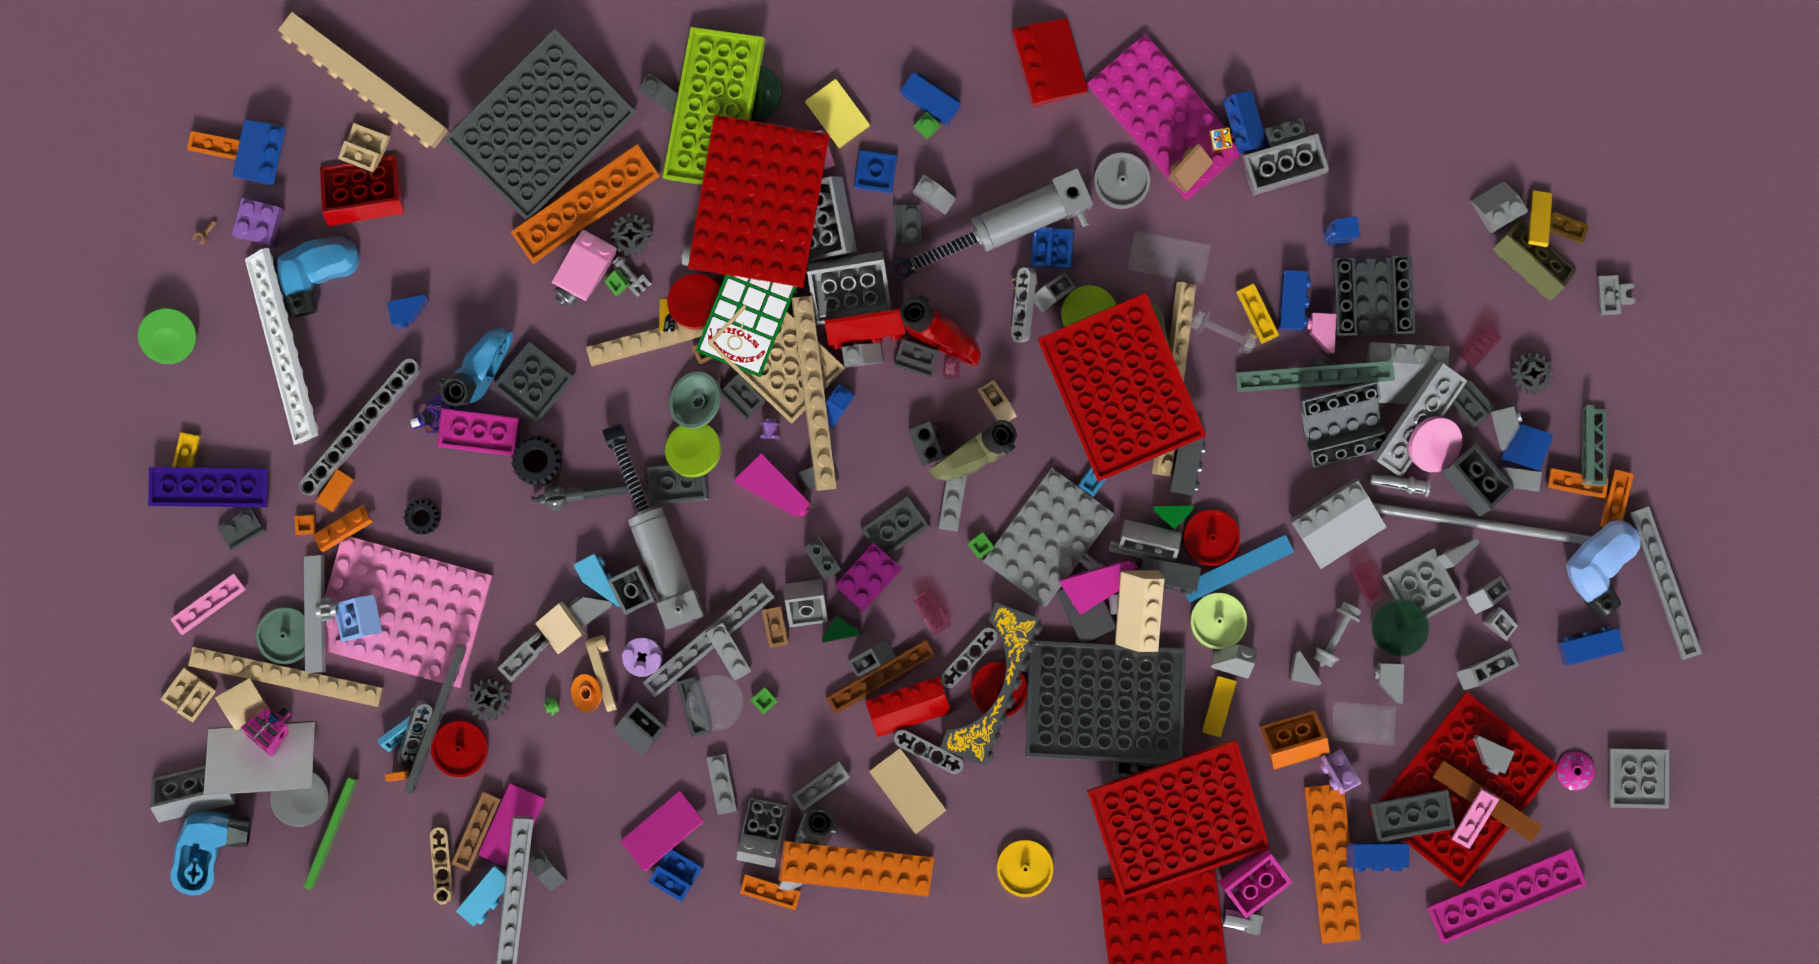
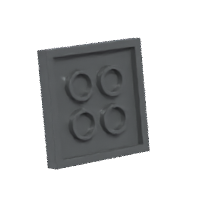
[493,341,575,423]

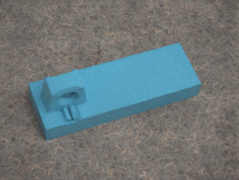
[377,707,433,752]

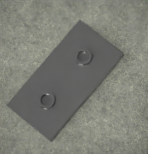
[1370,789,1455,842]

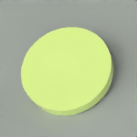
[1190,593,1247,649]

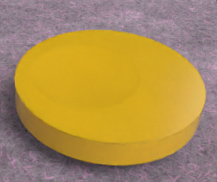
[997,840,1053,897]

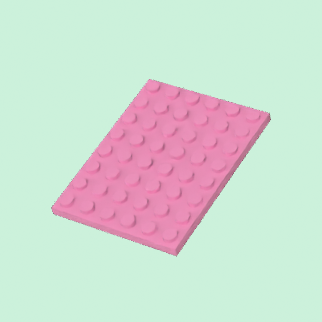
[325,536,493,688]

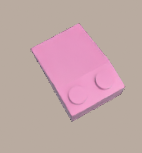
[552,230,617,301]

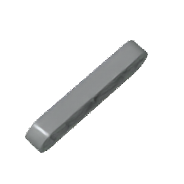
[1011,267,1036,343]
[941,628,998,688]
[894,729,963,774]

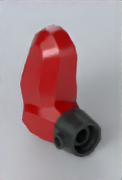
[900,295,981,367]

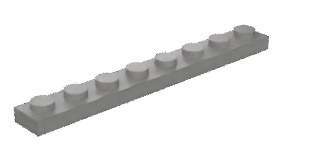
[1629,506,1702,660]
[643,583,775,697]
[496,816,534,964]

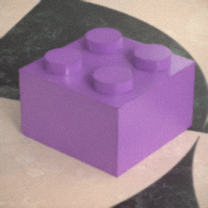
[232,198,285,248]

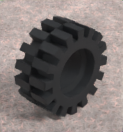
[403,499,441,535]

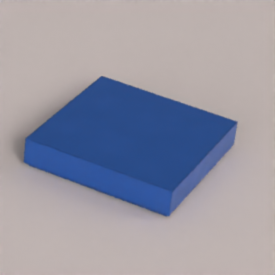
[854,150,898,194]

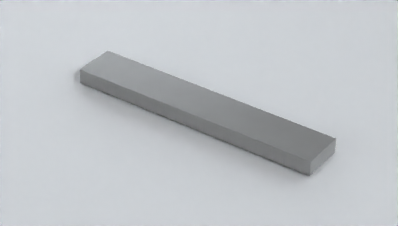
[304,555,326,673]

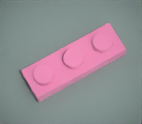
[1452,788,1499,849]

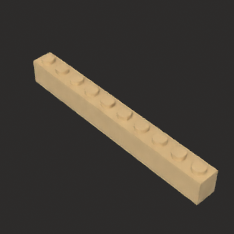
[278,12,448,149]

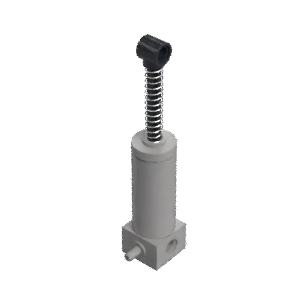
[892,168,1093,280]
[602,423,706,629]

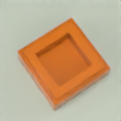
[294,514,316,535]

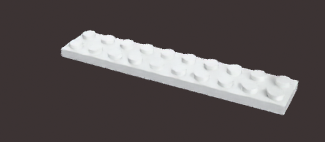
[245,248,318,445]

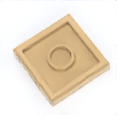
[535,601,585,654]

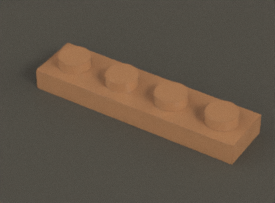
[451,791,501,871]

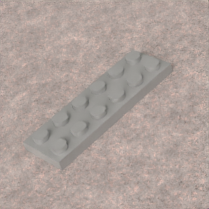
[1373,361,1467,478]

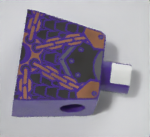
[410,395,454,434]

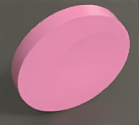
[1408,416,1462,472]

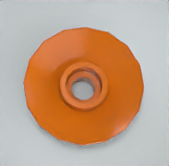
[571,674,602,712]

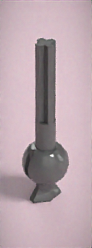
[531,482,630,511]

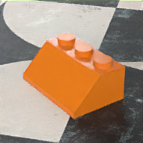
[1260,710,1330,770]

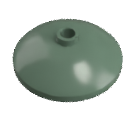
[669,372,721,429]

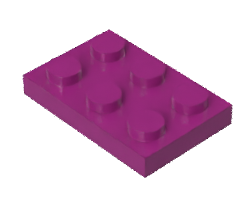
[835,542,903,612]

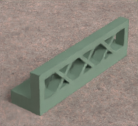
[1582,405,1607,486]

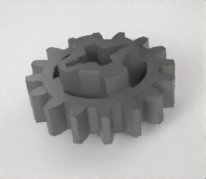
[610,214,653,257]
[1510,353,1554,395]
[467,679,511,722]

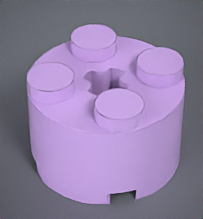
[622,637,663,677]

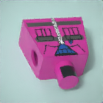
[240,707,291,756]

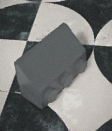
[1442,443,1514,517]

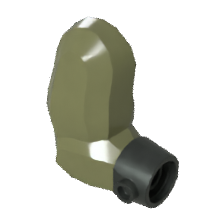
[928,420,1017,481]

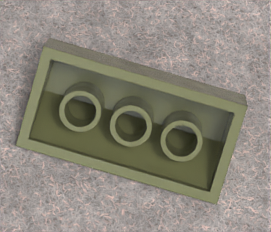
[1493,219,1577,301]

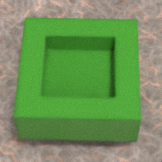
[914,112,941,140]
[604,268,630,296]
[968,532,995,559]
[751,687,778,715]

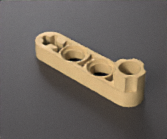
[585,634,618,712]
[430,827,454,905]

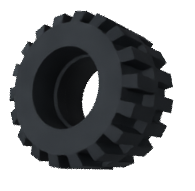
[511,436,563,486]

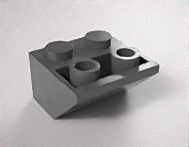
[613,701,668,756]

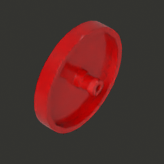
[667,274,720,330]
[1183,510,1240,566]
[971,661,1027,717]
[431,721,489,778]

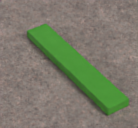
[304,777,359,890]

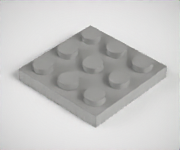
[1382,548,1462,627]
[1608,748,1669,809]

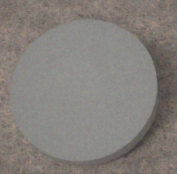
[1094,153,1150,209]
[270,772,328,827]

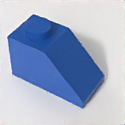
[387,295,429,329]
[826,385,855,429]

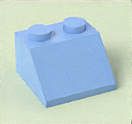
[336,595,382,642]

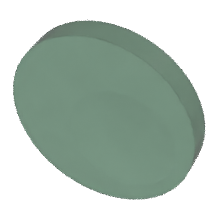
[256,607,305,664]

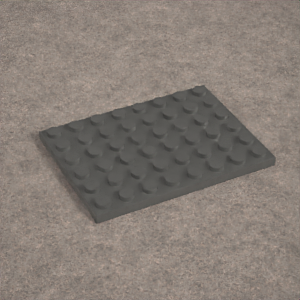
[443,28,636,221]
[1025,641,1186,765]

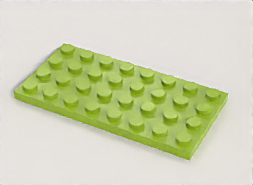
[662,27,766,185]

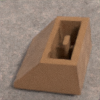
[1168,144,1213,194]

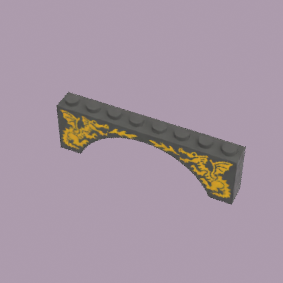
[940,602,1043,766]

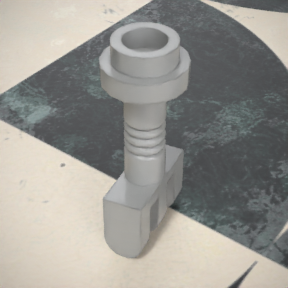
[612,255,652,297]

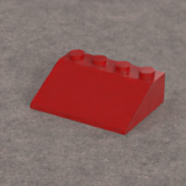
[1011,18,1088,108]
[320,154,404,226]

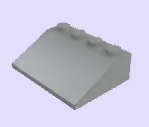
[808,176,858,263]
[807,251,892,325]
[1367,342,1449,405]
[1289,478,1386,569]

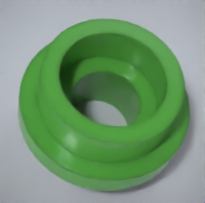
[544,696,559,716]

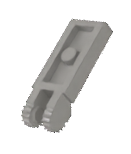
[498,631,550,682]

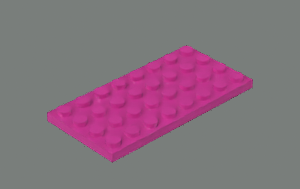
[1087,34,1242,201]

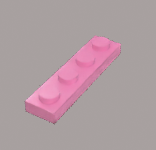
[170,574,247,635]

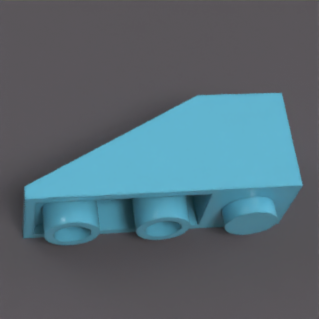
[574,554,620,607]

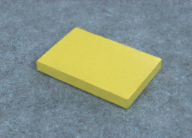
[805,79,870,148]

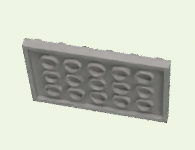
[983,468,1114,608]

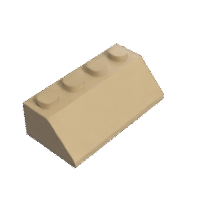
[1115,570,1164,652]

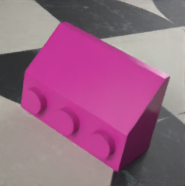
[1218,850,1292,918]

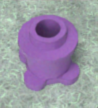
[760,419,780,439]

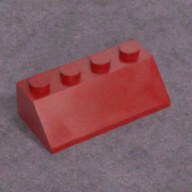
[824,309,905,350]
[865,676,951,737]

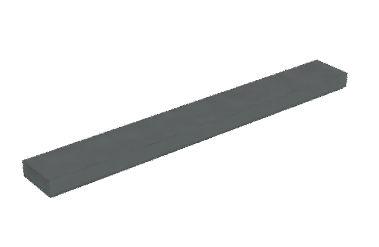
[404,644,467,794]

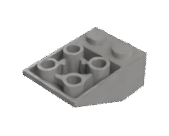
[737,798,788,868]

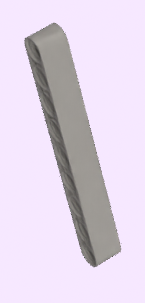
[299,359,421,496]

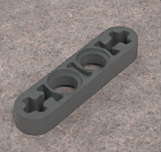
[397,699,432,770]

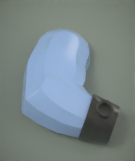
[1566,520,1640,618]

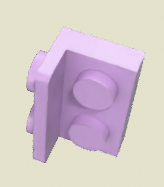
[1319,749,1361,795]

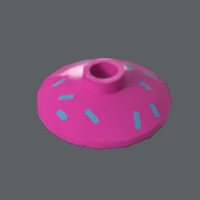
[1556,751,1595,790]

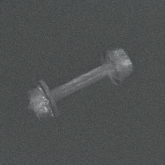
[1191,309,1257,354]

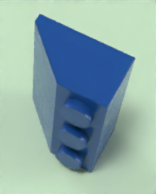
[232,120,286,186]

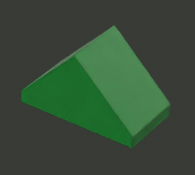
[1153,506,1193,530]

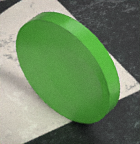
[138,307,197,364]

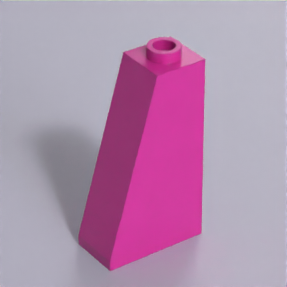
[734,453,811,517]
[1058,559,1139,615]

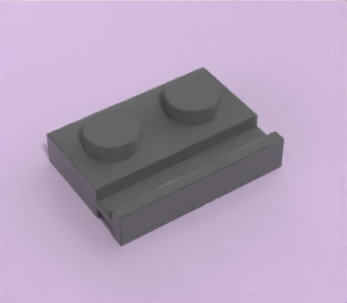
[893,205,922,245]
[893,339,939,378]
[721,373,766,420]
[1452,380,1495,428]
[217,507,266,552]

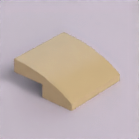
[338,123,390,172]
[160,667,216,723]
[215,678,270,731]

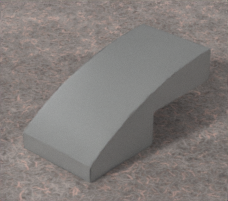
[1500,467,1542,492]

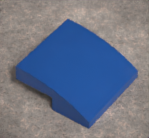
[1031,227,1075,269]
[1501,423,1553,472]
[649,848,703,902]

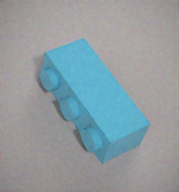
[456,865,506,927]

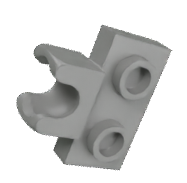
[1597,275,1636,316]

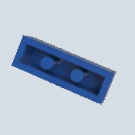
[900,72,961,127]
[1223,91,1268,155]
[1323,216,1361,247]
[1278,270,1311,331]
[1558,626,1625,666]
[1347,842,1409,872]

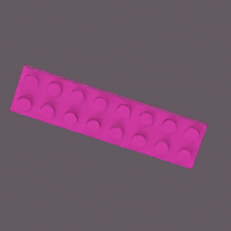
[1427,848,1587,944]

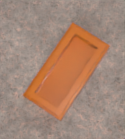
[316,469,354,512]
[385,769,412,782]

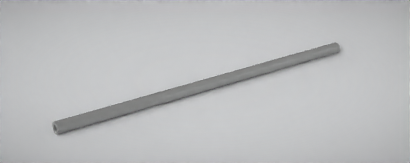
[1321,495,1592,544]

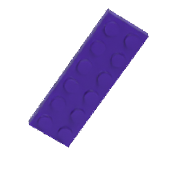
[148,467,269,508]

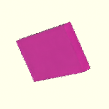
[437,408,519,456]
[478,783,546,868]
[620,791,705,872]

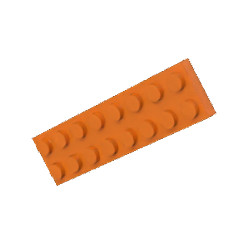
[511,144,660,264]
[1304,784,1361,944]
[778,840,934,896]

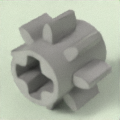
[315,597,338,621]

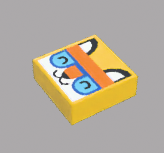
[1210,128,1233,151]

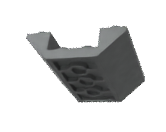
[1334,256,1415,337]
[1299,380,1387,468]

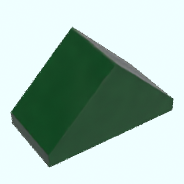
[822,616,861,643]

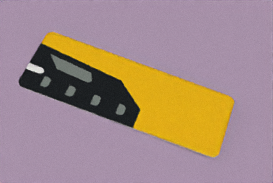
[659,299,675,332]

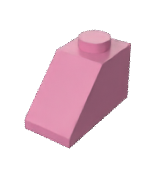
[1306,313,1336,354]

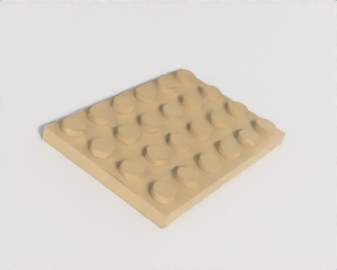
[708,303,845,424]

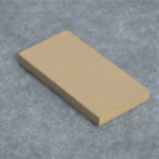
[869,748,947,834]

